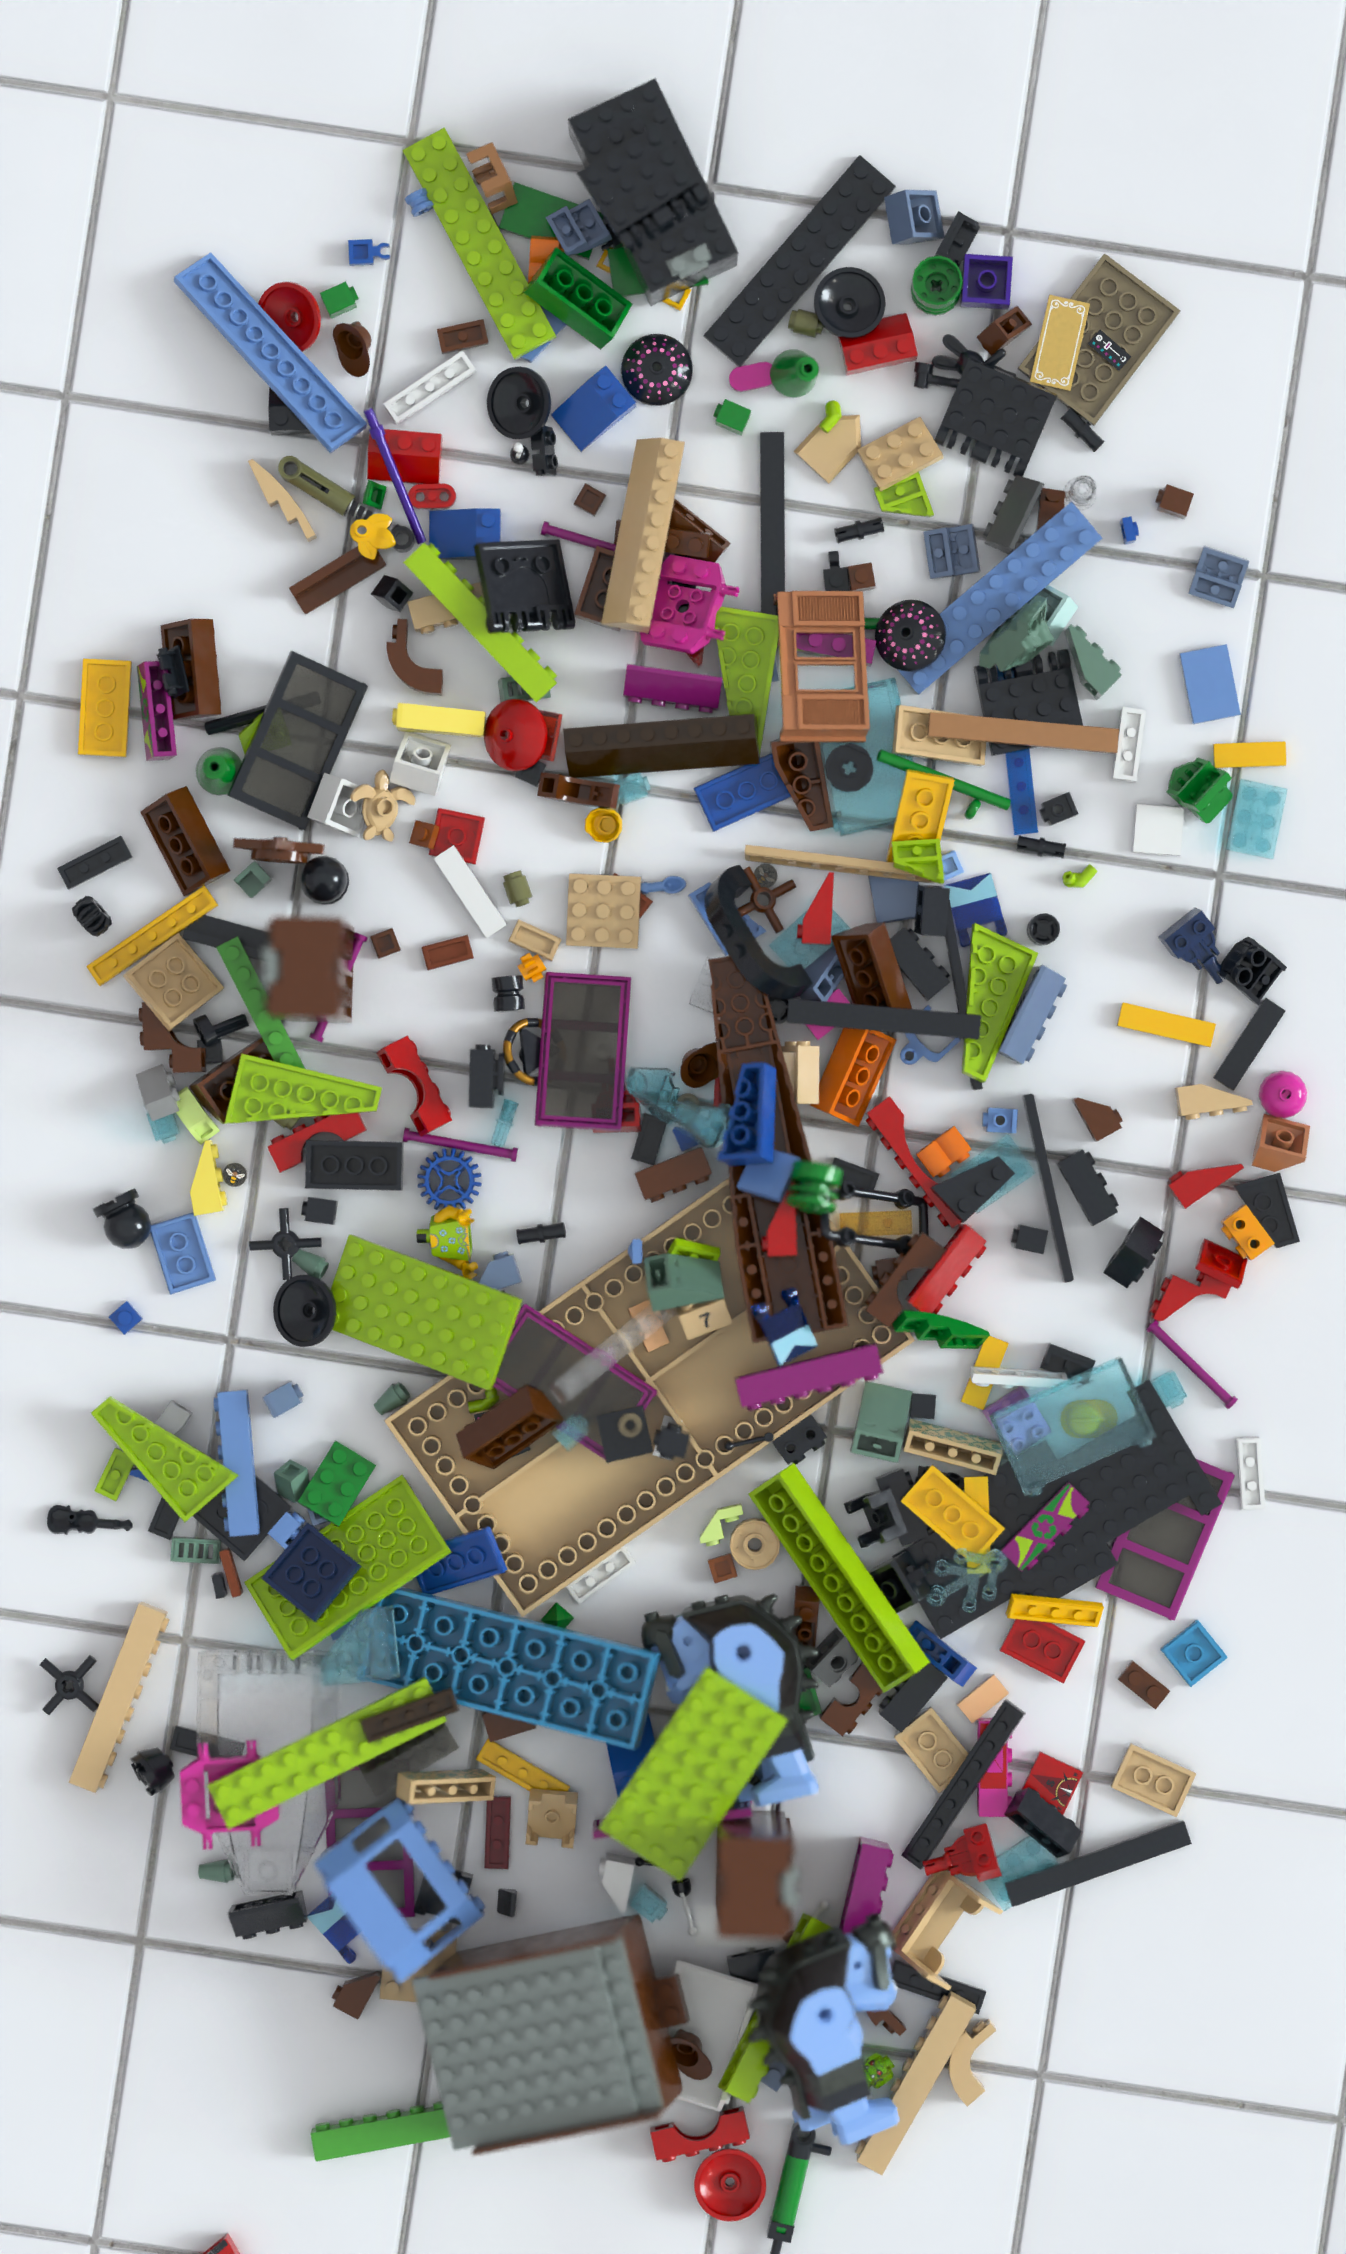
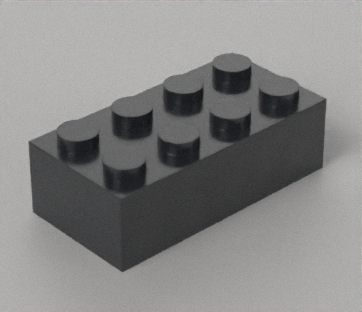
[305,1140,404,1190]

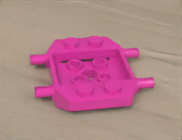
[640,555,739,654]
[180,1739,279,1850]

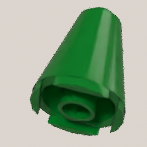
[770,349,819,398]
[196,747,242,795]

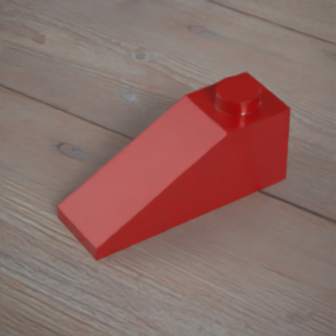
[797,872,834,945]
[1167,1164,1244,1209]
[762,1182,797,1256]

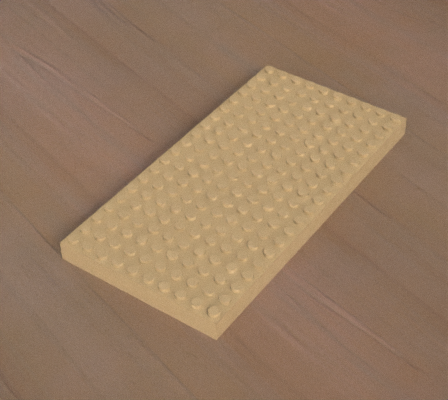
[384,1178,915,1617]

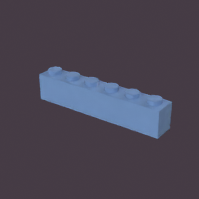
[214,1389,260,1537]

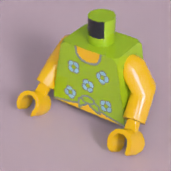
[417,1206,478,1279]

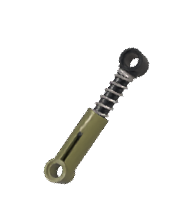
[278,456,415,553]

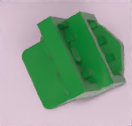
[1166,757,1233,823]

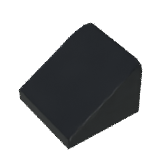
[497,1888,517,1917]

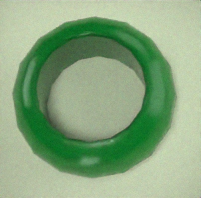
[964,799,981,820]

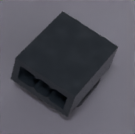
[469,1045,505,1108]

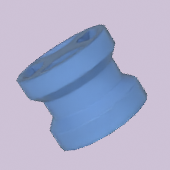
[405,188,434,217]

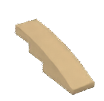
[248,459,317,542]

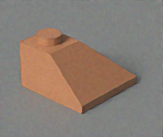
[1252,1114,1310,1172]

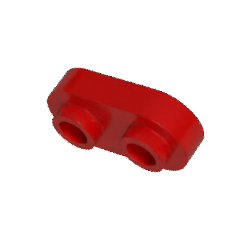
[408,484,456,509]

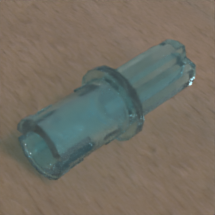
[491,1099,519,1147]

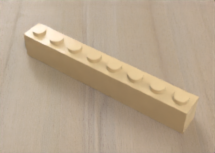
[69,1602,170,1793]
[855,1991,976,2175]

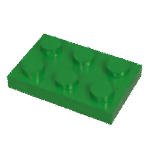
[298,1441,376,1527]

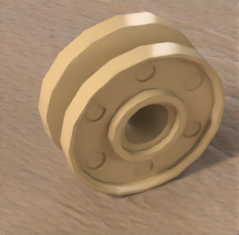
[730,1518,780,1570]

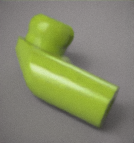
[819,400,842,434]
[1062,864,1098,888]
[467,1388,500,1414]

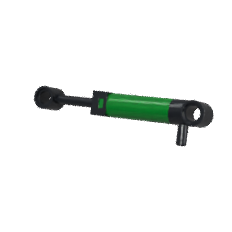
[767,2122,832,2254]

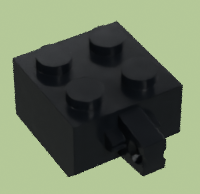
[869,1551,932,1613]

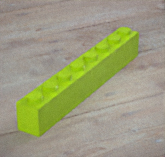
[403,543,557,703]
[717,1913,833,2103]

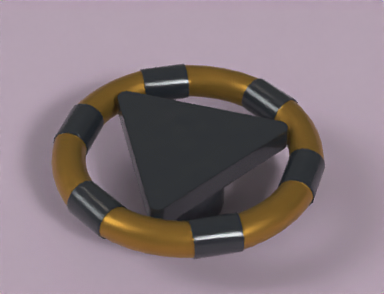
[503,1018,567,1086]

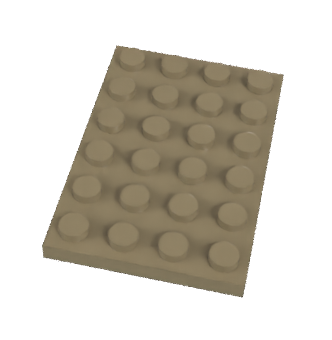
[1018,253,1181,426]

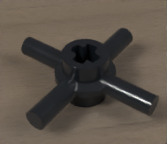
[249,1208,322,1280]
[40,1655,99,1715]

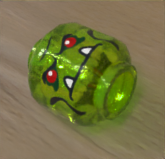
[863,2053,895,2089]

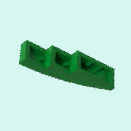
[892,1310,990,1349]

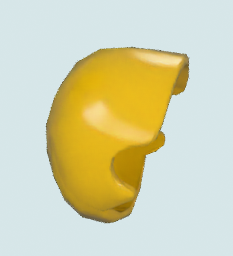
[585,807,622,843]

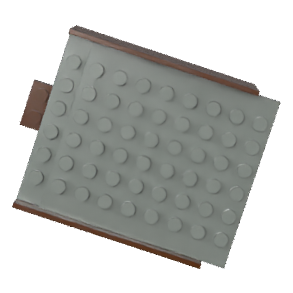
[412,1914,690,2156]

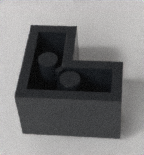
[1103,1216,1164,1288]

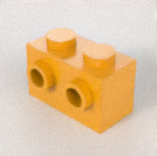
[1220,1205,1275,1260]

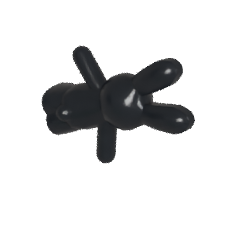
[932,334,1016,377]

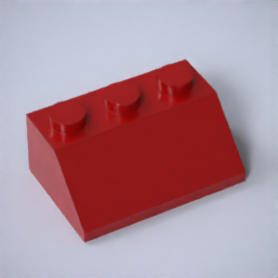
[838,313,918,376]
[367,429,443,484]

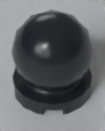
[300,856,350,905]
[93,1189,151,1249]

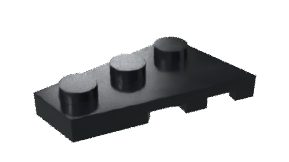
[930,1156,1015,1223]
[1233,1173,1300,1248]

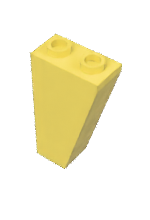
[392,703,486,738]

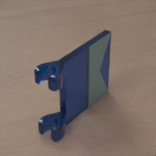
[945,873,1008,947]
[751,1287,818,1366]
[307,1894,359,1964]

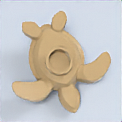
[350,769,416,842]

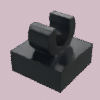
[601,223,622,251]

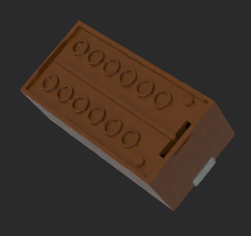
[261,916,354,1023]
[716,1811,799,1938]

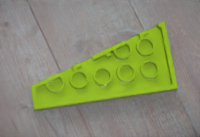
[714,606,779,758]
[962,923,1038,1083]
[224,1054,382,1124]
[91,1396,239,1522]

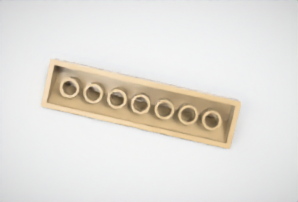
[601,438,685,634]

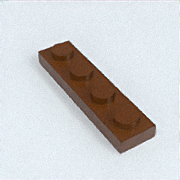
[614,519,711,558]

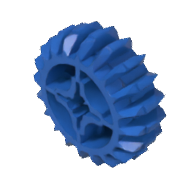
[417,1148,482,1210]

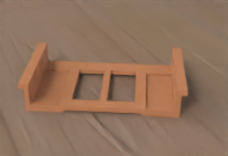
[773,591,870,742]

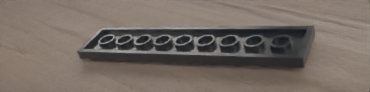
[704,155,896,367]

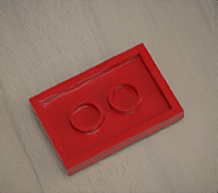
[999,1619,1086,1684]

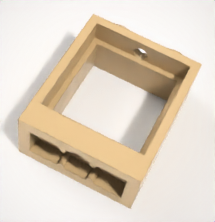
[781,1041,819,1104]

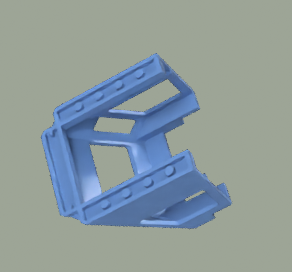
[314,1797,486,1983]

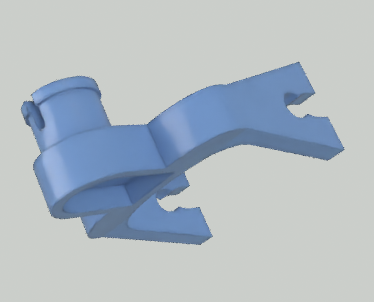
[900,1005,961,1065]

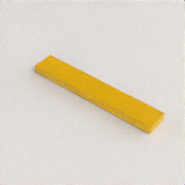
[86,885,219,986]

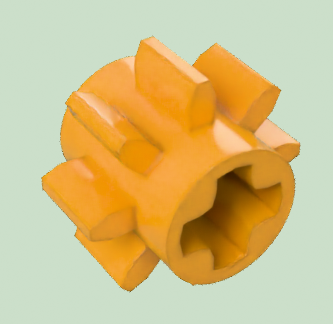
[517,952,546,982]

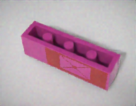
[977,1718,1012,1817]

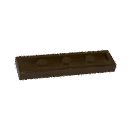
[360,1687,460,1744]

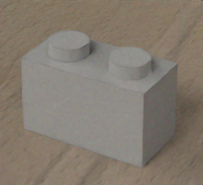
[136,1064,180,1121]

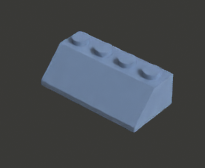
[998,965,1067,1065]

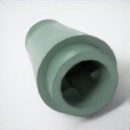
[292,1249,329,1279]
[374,1382,410,1415]
[198,1859,235,1883]

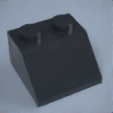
[268,387,312,435]

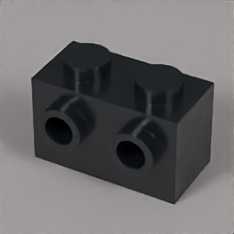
[772,1414,827,1465]
[653,1422,690,1460]

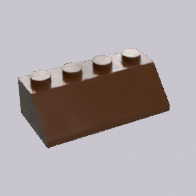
[160,619,221,720]
[140,786,231,896]
[831,922,912,1009]
[456,1385,564,1469]

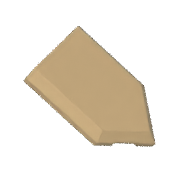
[794,415,861,484]

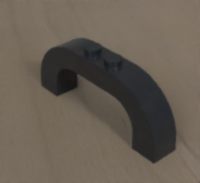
[705,865,813,999]

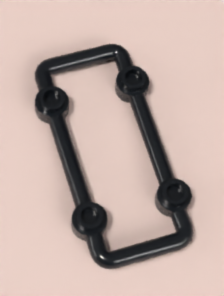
[820,1180,929,1255]

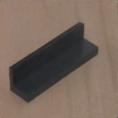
[182,915,272,960]

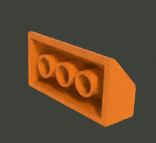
[810,1028,897,1127]

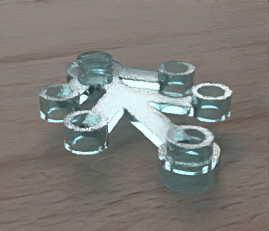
[927,1548,1007,1613]

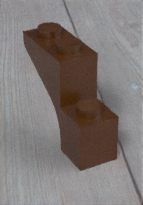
[139,1002,206,1073]

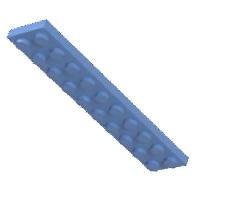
[174,252,367,453]
[897,501,1103,695]

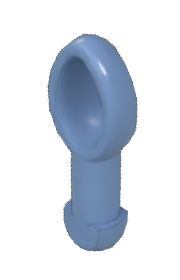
[641,876,686,894]

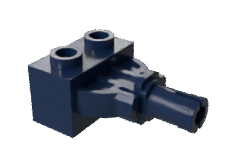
[1158,908,1225,984]

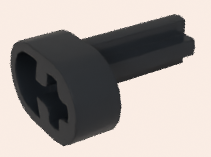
[193,1014,249,1047]

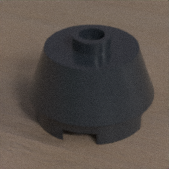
[130,1748,175,1796]

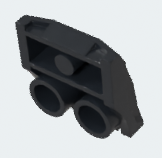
[1220,937,1287,1005]

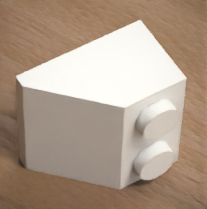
[389,732,451,796]
[307,773,364,838]
[598,1853,635,1913]

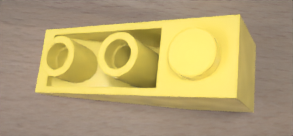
[190,1140,228,1216]

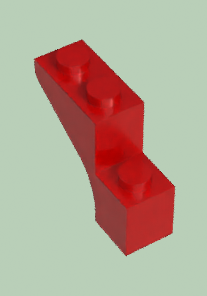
[1150,1271,1231,1321]

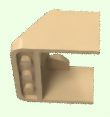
[892,1870,1003,1990]

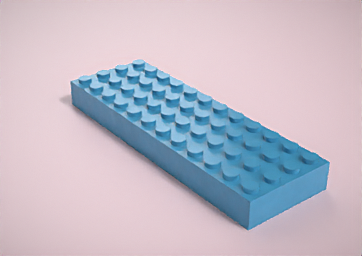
[359,1587,661,1750]

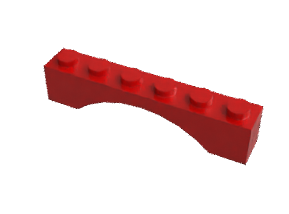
[865,1096,961,1229]

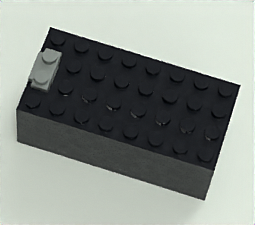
[568,78,738,306]

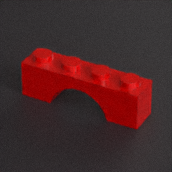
[376,1036,452,1137]
[267,1113,367,1173]
[650,2106,750,2162]

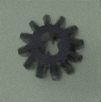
[72,896,112,937]

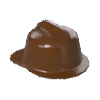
[333,321,372,377]
[680,1042,719,1088]
[671,2029,712,2080]

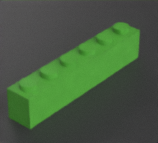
[310,2101,450,2162]

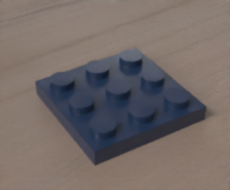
[262,1522,361,1622]

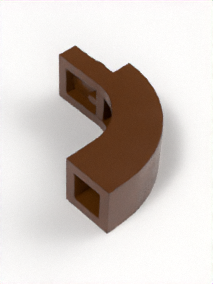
[387,619,444,696]

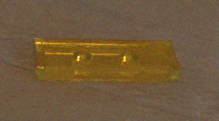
[839,1210,912,1236]

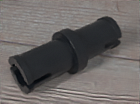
[1060,408,1105,452]
[834,517,884,543]
[1016,835,1066,859]
[516,1222,566,1245]

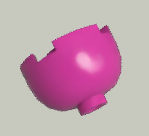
[1259,1071,1307,1118]

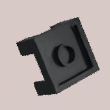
[844,1488,908,1548]
[414,1869,474,1925]

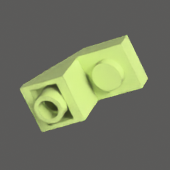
[176,1086,220,1145]
[700,1503,743,1546]

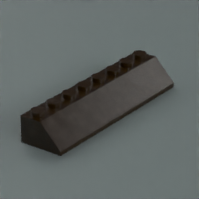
[563,714,760,778]

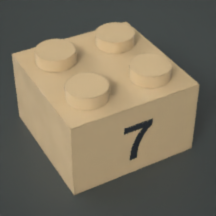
[675,1298,733,1340]

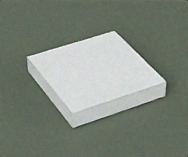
[1132,804,1184,856]

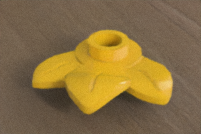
[350,513,396,560]

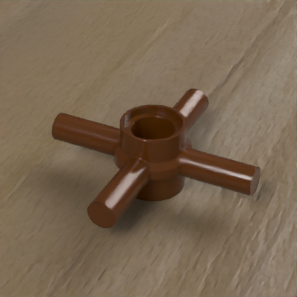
[737,866,796,934]

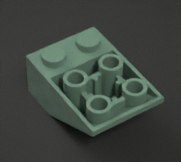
[1065,624,1122,700]
[644,1253,724,1312]
[850,1381,912,1463]

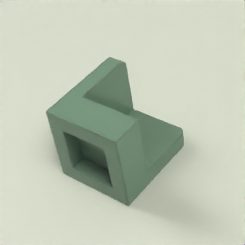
[234,861,272,898]
[274,1460,310,1503]

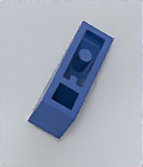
[908,1620,977,1687]

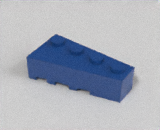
[717,1062,776,1166]

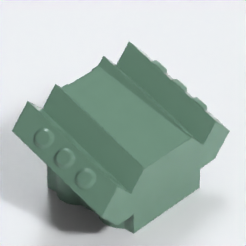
[979,595,1055,672]

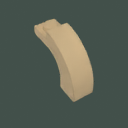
[948,2019,997,2107]

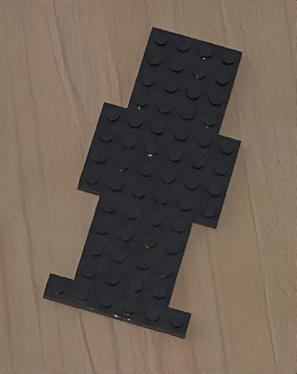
[892,1379,1222,1639]

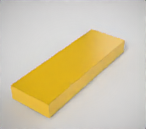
[1213,741,1286,768]
[961,1336,1009,1410]

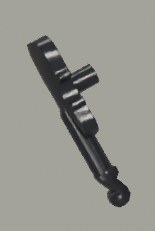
[47,1505,133,1535]

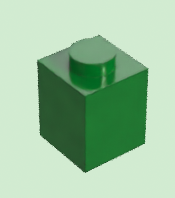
[320,282,359,319]
[713,399,751,436]

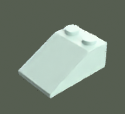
[1010,585,1078,646]

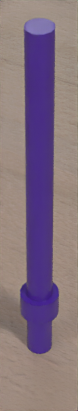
[364,408,426,544]

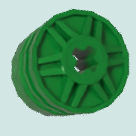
[911,256,963,316]
[786,1161,843,1214]

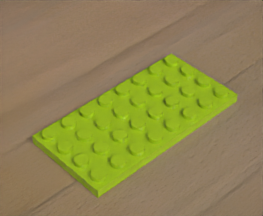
[331,1235,523,1390]
[244,1475,451,1661]
[599,1666,788,1881]

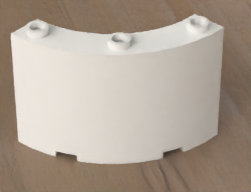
[668,1960,758,2112]

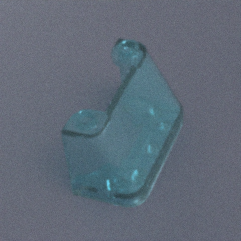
[626,1067,732,1148]

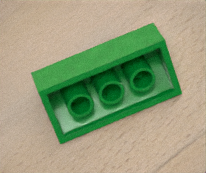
[524,247,632,350]

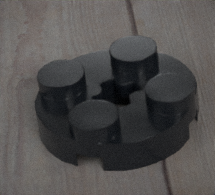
[825,744,874,792]

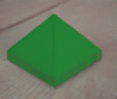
[363,480,387,510]
[541,1602,574,1628]

